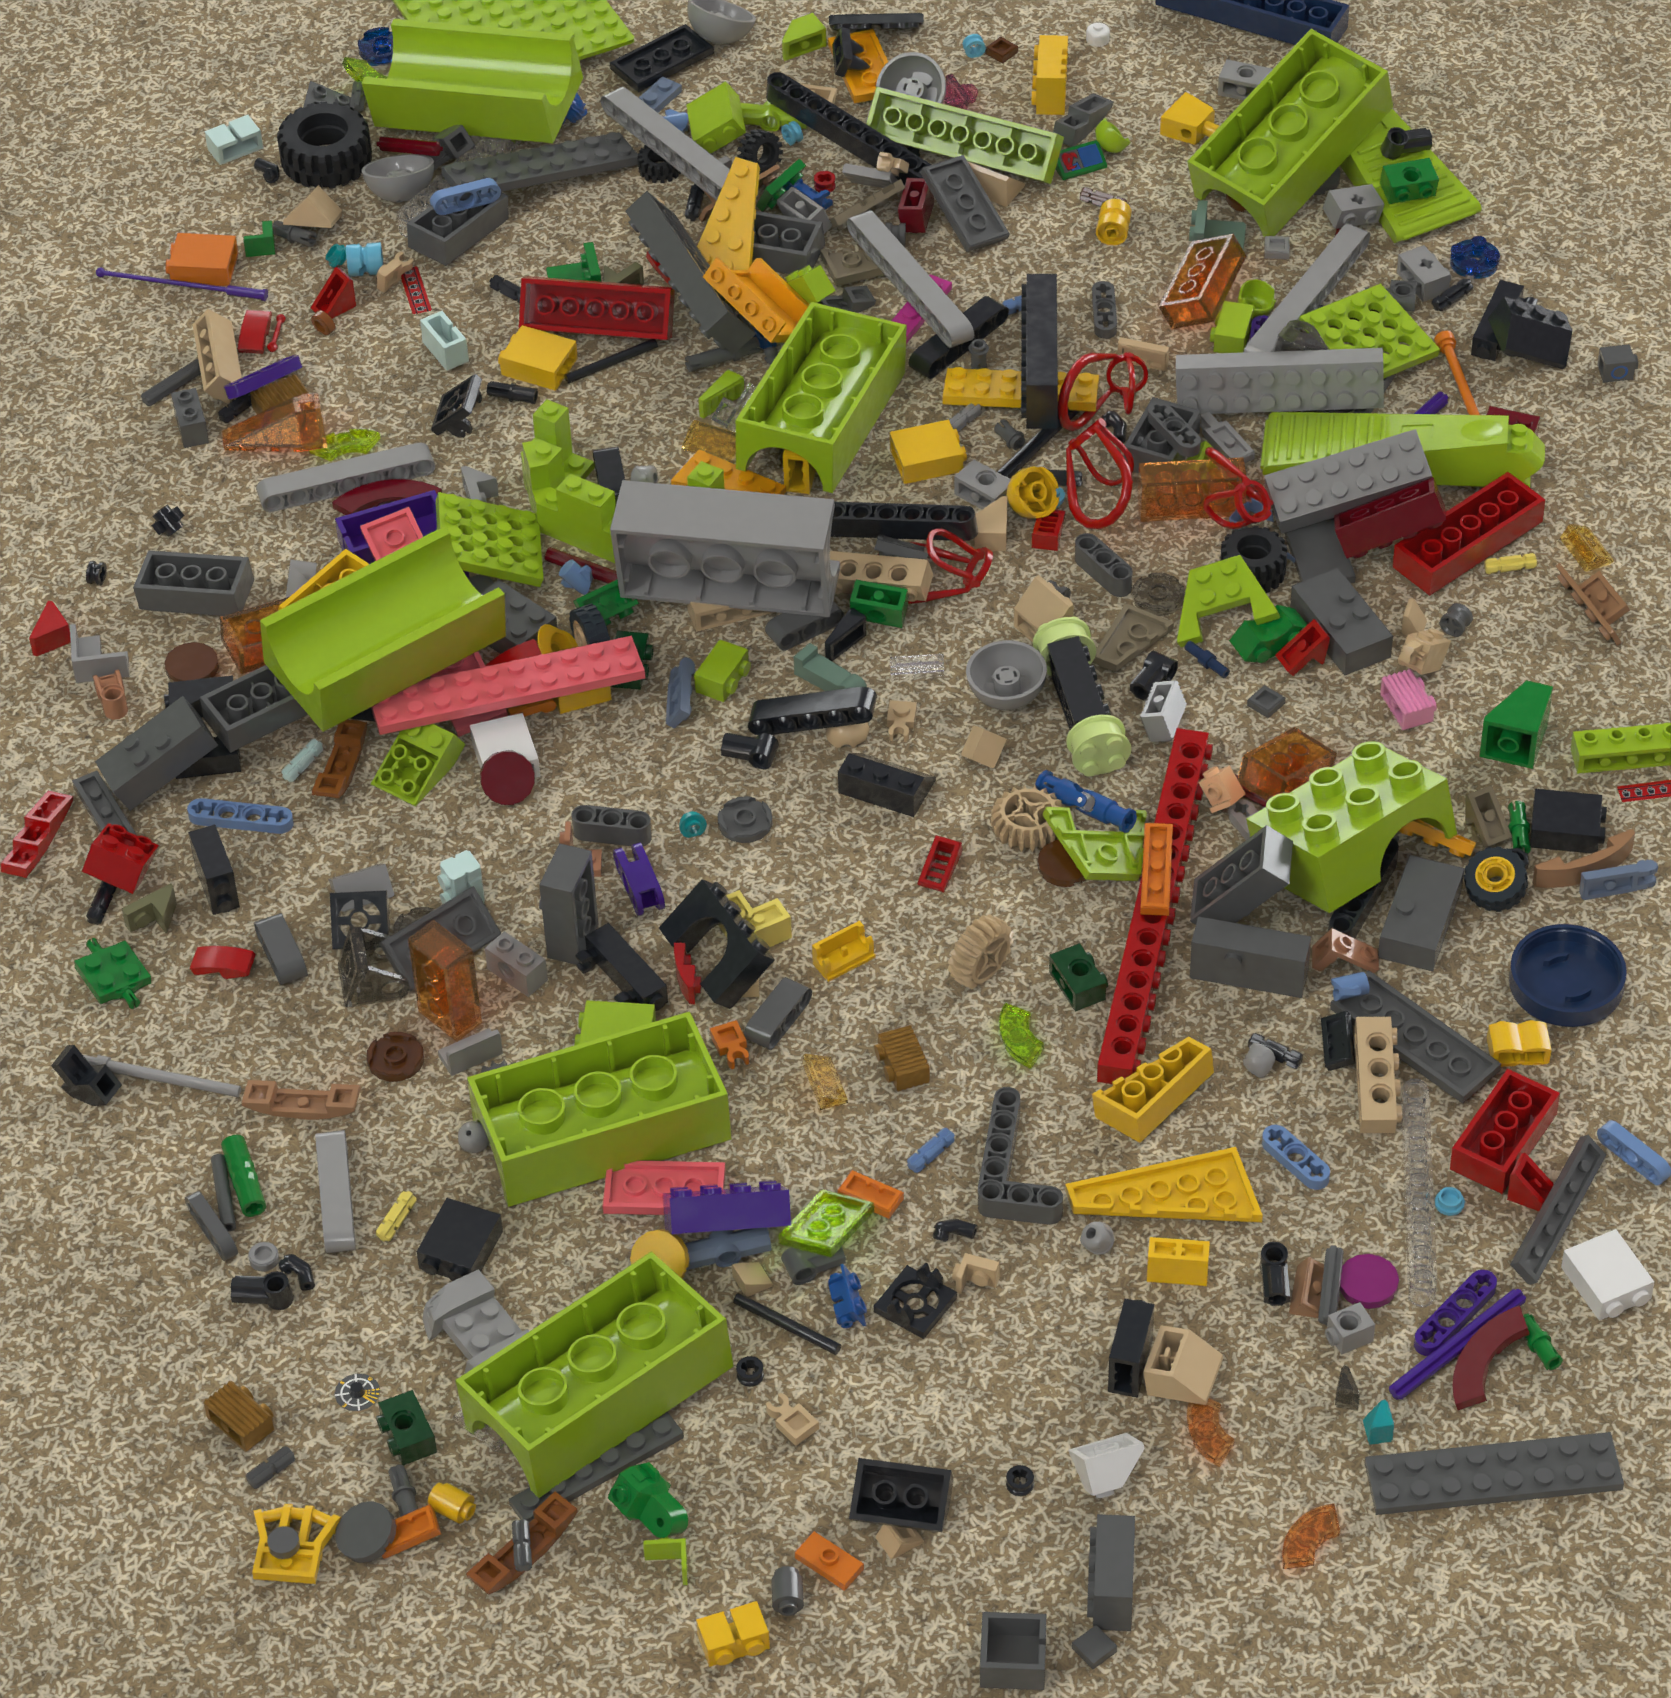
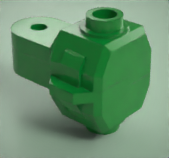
[608,1462,688,1538]

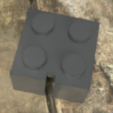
[980,1612,1047,1690]

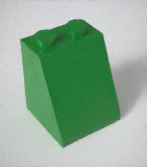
[1479,680,1553,769]

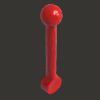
[267,314,286,352]

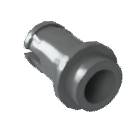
[969,339,989,369]
[994,419,1025,450]

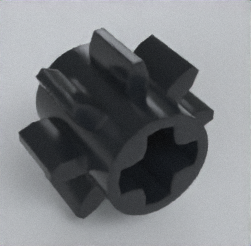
[151,504,185,537]

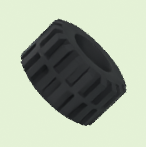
[1220,526,1287,593]

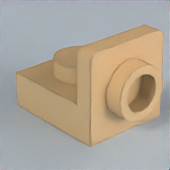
[952,1253,1000,1294]

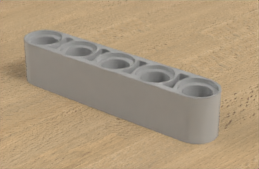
[315,1130,356,1253]

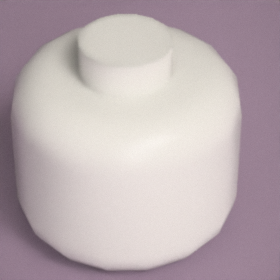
[1086,23,1110,47]

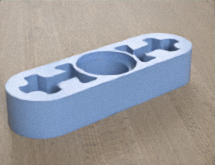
[430,178,501,215]
[1597,1120,1671,1185]
[1262,1125,1330,1190]

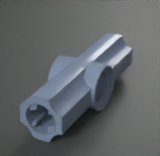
[685,1227,772,1270]

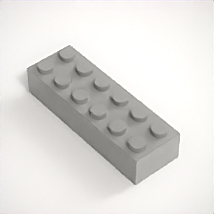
[1264,429,1432,534]

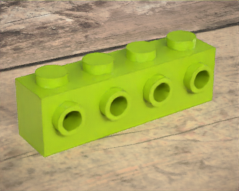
[1570,723,1671,774]

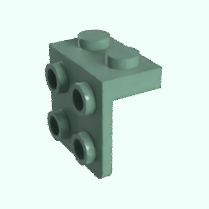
[1189,200,1246,258]

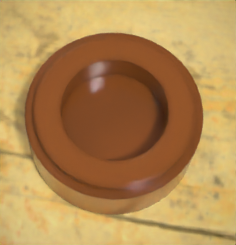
[311,310,336,335]

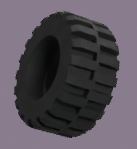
[277,102,372,189]

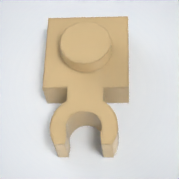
[887,700,917,742]
[766,1393,819,1446]

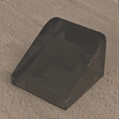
[1335,1365,1360,1411]

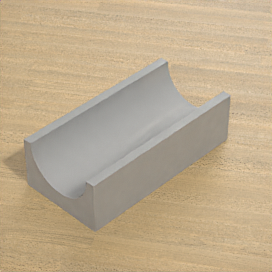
[610,480,840,617]

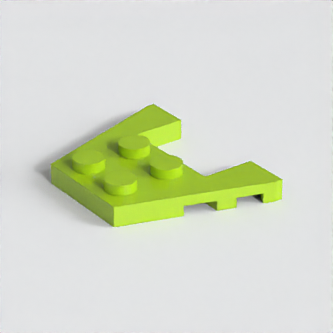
[1177,555,1280,647]
[1043,807,1147,881]

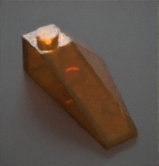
[222,393,327,452]

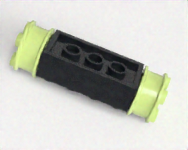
[1033,616,1131,776]

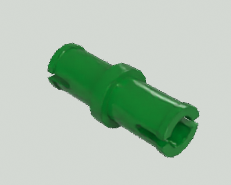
[1508,801,1531,854]
[1523,1314,1563,1370]

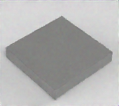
[842,163,898,188]

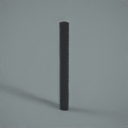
[564,339,658,384]
[733,1293,841,1355]

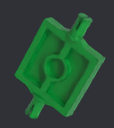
[74,938,151,1009]

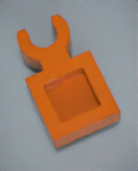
[710,1020,749,1069]

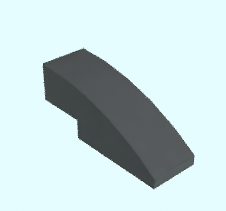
[1053,93,1114,147]

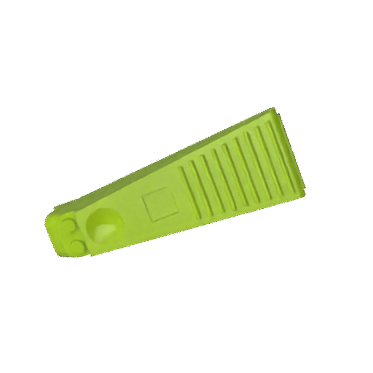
[1340,109,1482,243]
[1260,412,1545,487]

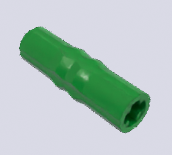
[221,1135,266,1217]

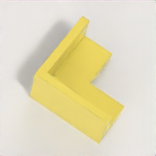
[718,890,792,947]

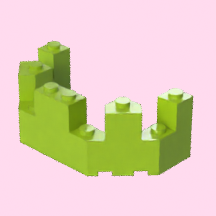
[521,399,725,563]

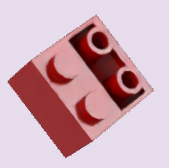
[81,823,159,894]

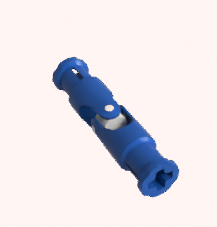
[1035,770,1137,833]

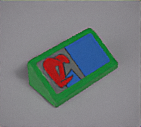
[1055,140,1107,180]

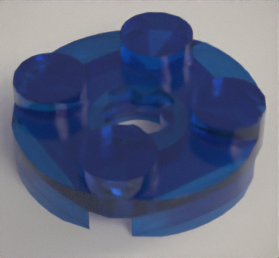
[358,27,393,66]
[1450,236,1500,279]

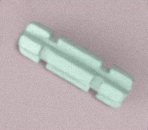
[282,739,323,782]

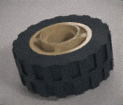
[569,603,610,647]

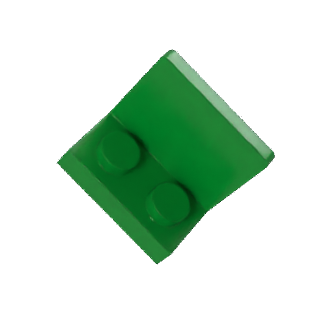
[546,242,602,282]

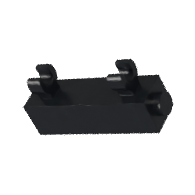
[1471,280,1538,361]
[575,923,668,1011]

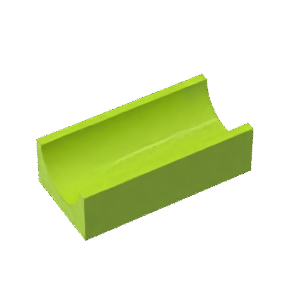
[362,19,583,143]
[1187,29,1393,237]
[735,302,907,493]
[260,527,506,732]
[467,1011,732,1207]
[455,1251,734,1498]

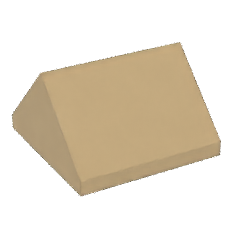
[967,161,1025,207]
[283,185,343,228]

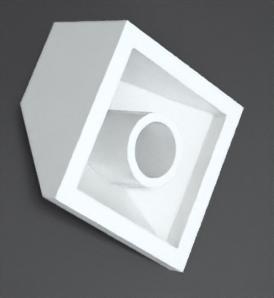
[1069,1433,1144,1498]

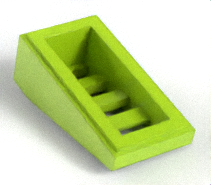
[698,370,745,419]

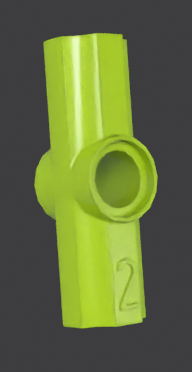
[741,101,807,132]

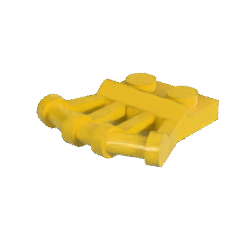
[252,1504,342,1584]

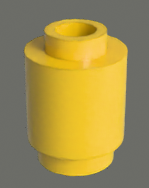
[428,1482,476,1524]

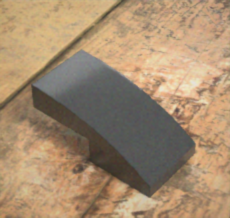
[818,285,876,313]

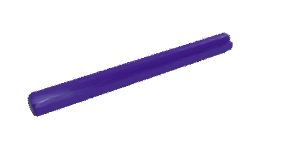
[1389,1289,1526,1400]

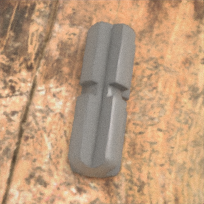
[949,403,982,432]

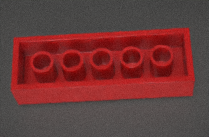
[519,276,675,340]
[1393,472,1546,596]

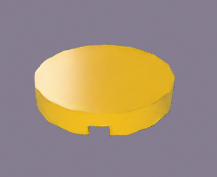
[630,1229,690,1279]

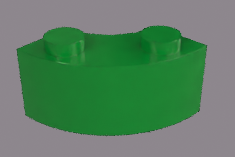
[1229,605,1307,663]

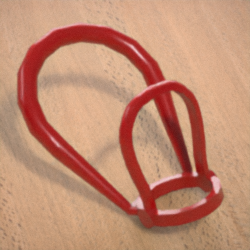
[1058,352,1148,432]
[1066,418,1134,530]
[1203,447,1274,529]
[874,529,993,604]

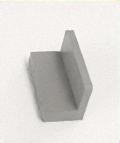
[328,863,394,911]
[438,1028,503,1076]

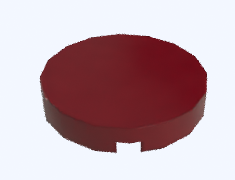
[480,750,535,805]

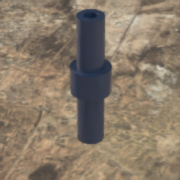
[1184,641,1230,678]

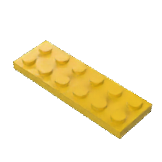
[942,367,1099,411]

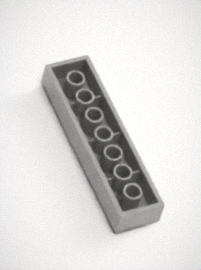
[1176,348,1384,414]

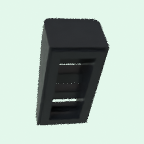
[825,608,866,661]

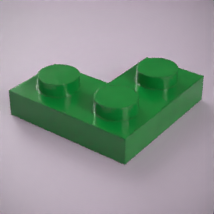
[756,158,806,212]

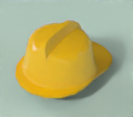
[538,624,578,654]

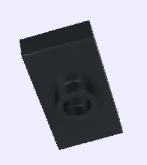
[1321,1011,1356,1071]

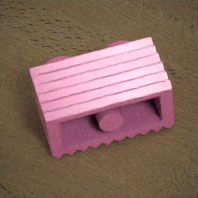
[1381,669,1437,730]

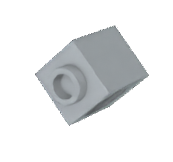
[1325,1302,1375,1355]

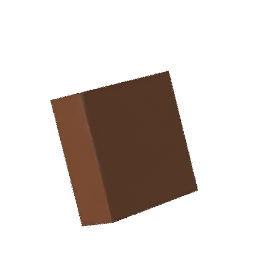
[985,37,1018,64]

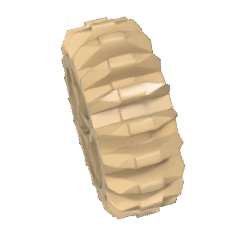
[991,785,1063,853]
[948,914,1014,989]

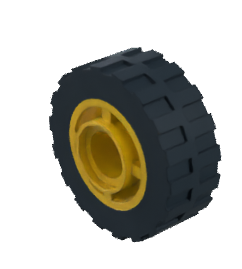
[1464,846,1528,912]

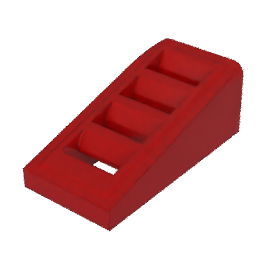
[1032,510,1066,551]
[917,835,963,893]

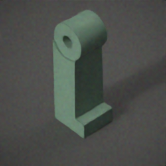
[794,643,867,691]

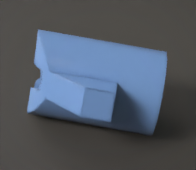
[663,109,688,133]
[559,559,593,595]
[1331,972,1369,1001]

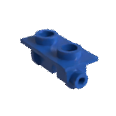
[828,1264,867,1328]

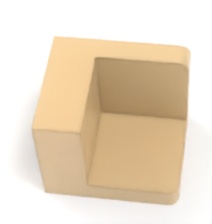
[961,725,1007,768]

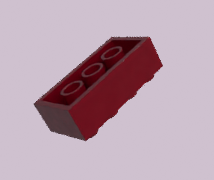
[1334,477,1446,559]

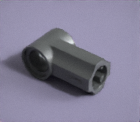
[781,1238,846,1285]

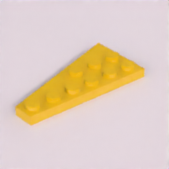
[697,157,760,270]
[1065,1147,1263,1222]

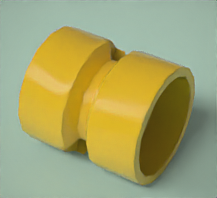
[1096,199,1132,245]

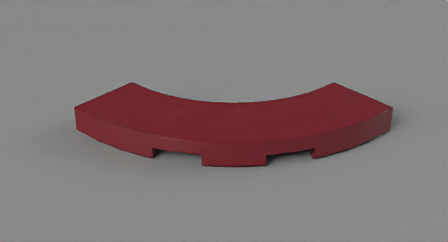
[332,479,442,515]
[1452,1305,1530,1410]

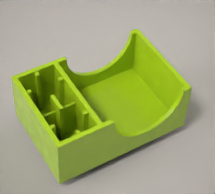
[1246,741,1457,913]

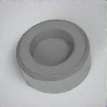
[248,1242,279,1272]

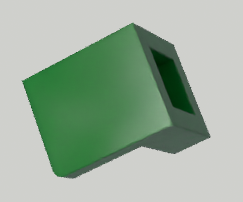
[243,220,275,257]

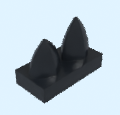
[832,27,870,77]

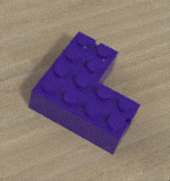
[335,490,470,578]

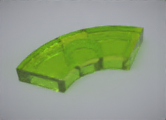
[342,57,387,82]
[309,429,381,461]
[999,1002,1044,1069]

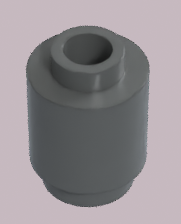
[771,1566,804,1616]

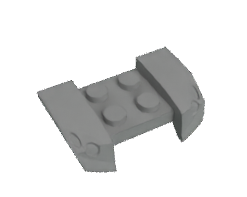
[422,1269,529,1373]

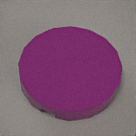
[1340,1254,1399,1309]

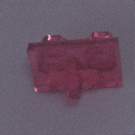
[944,74,978,110]

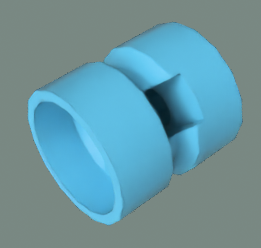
[346,242,383,277]

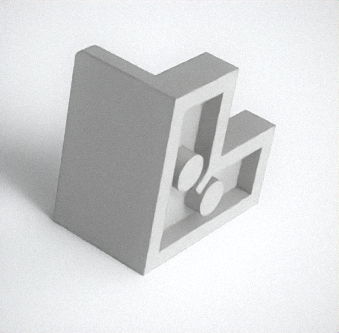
[70,624,130,683]

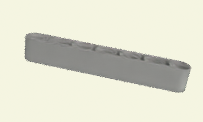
[256,443,435,512]

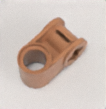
[93,669,128,720]

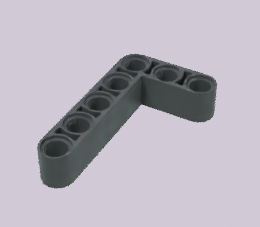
[978,1087,1063,1225]

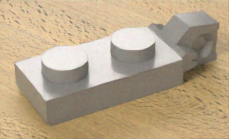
[1200,412,1255,467]

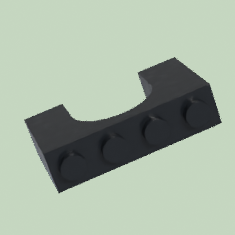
[164,675,241,779]
[659,879,775,1009]

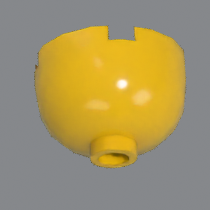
[1006,466,1059,519]

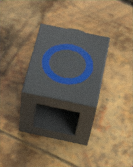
[1597,344,1638,383]

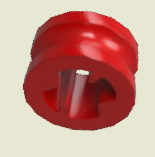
[814,171,836,193]

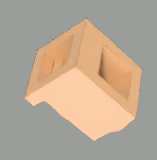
[1199,765,1246,813]

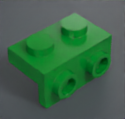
[573,579,639,626]

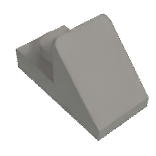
[461,466,499,503]

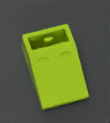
[371,724,466,807]

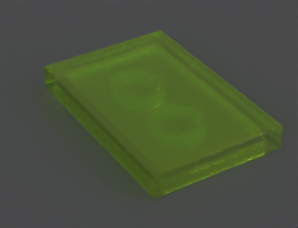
[778,1189,874,1258]

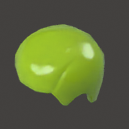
[1095,118,1130,153]
[1238,279,1276,318]

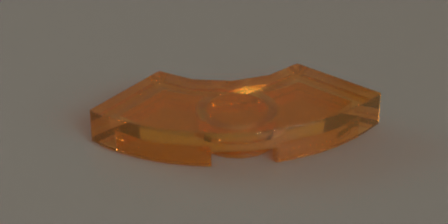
[1187,1398,1234,1467]
[1282,1503,1340,1569]

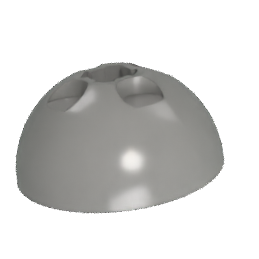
[687,0,756,44]
[876,52,946,103]
[362,154,434,203]
[966,640,1047,710]

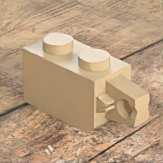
[1398,628,1451,675]

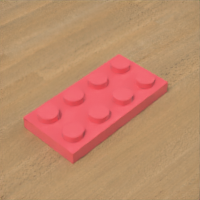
[603,1161,726,1215]

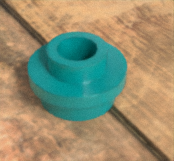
[325,243,347,268]
[679,811,707,838]

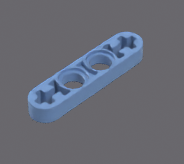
[187,798,294,834]

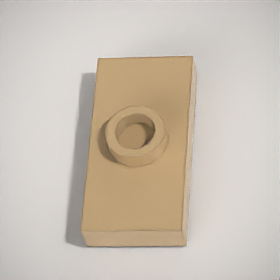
[1117,337,1169,371]

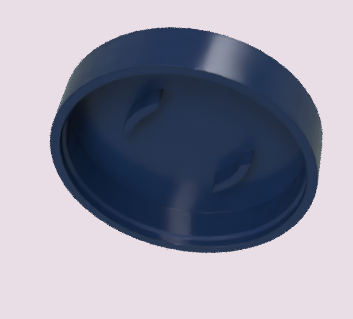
[1509,924,1627,1027]

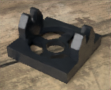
[431,374,482,438]
[330,890,390,950]
[873,1263,957,1339]

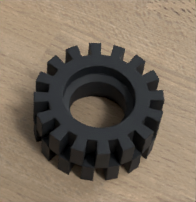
[737,129,783,175]
[638,145,681,183]

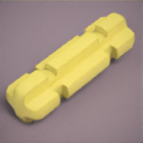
[1484,553,1537,574]
[376,1191,417,1241]

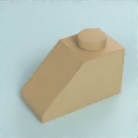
[970,496,1007,551]

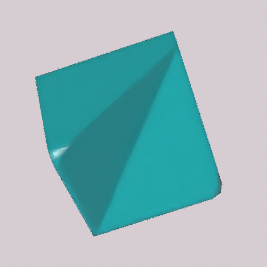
[1363,1400,1394,1445]

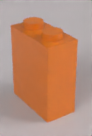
[165,233,239,286]

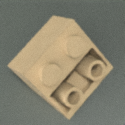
[1014,575,1074,642]
[1143,1325,1223,1405]

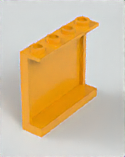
[703,257,810,343]

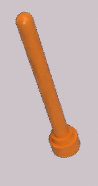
[1434,331,1480,415]

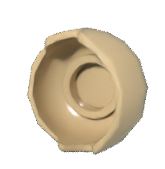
[825,722,870,748]

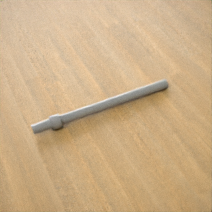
[83,1055,241,1097]

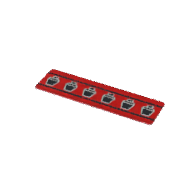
[401,266,432,314]
[1617,780,1671,802]

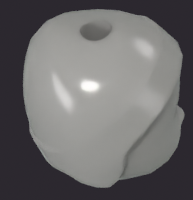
[630,465,658,483]
[1243,1043,1275,1078]
[458,1121,489,1153]
[1080,1222,1114,1255]

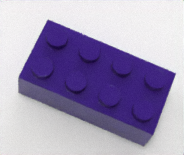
[663,1180,791,1234]

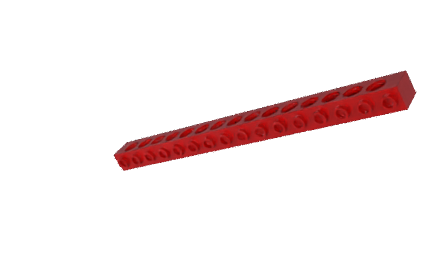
[1097,728,1213,1084]

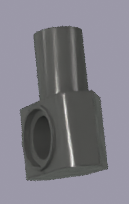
[1365,280,1416,311]

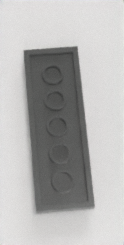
[1330,970,1501,1104]

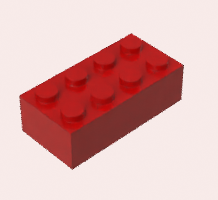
[1450,1068,1560,1194]

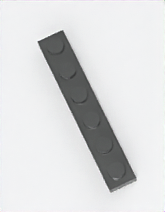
[1510,1135,1606,1285]
[509,1412,684,1523]

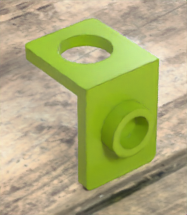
[643,1537,688,1585]

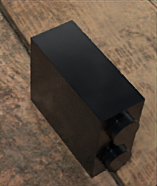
[1530,789,1607,854]
[188,824,240,915]
[416,1198,503,1281]
[1108,1299,1155,1398]

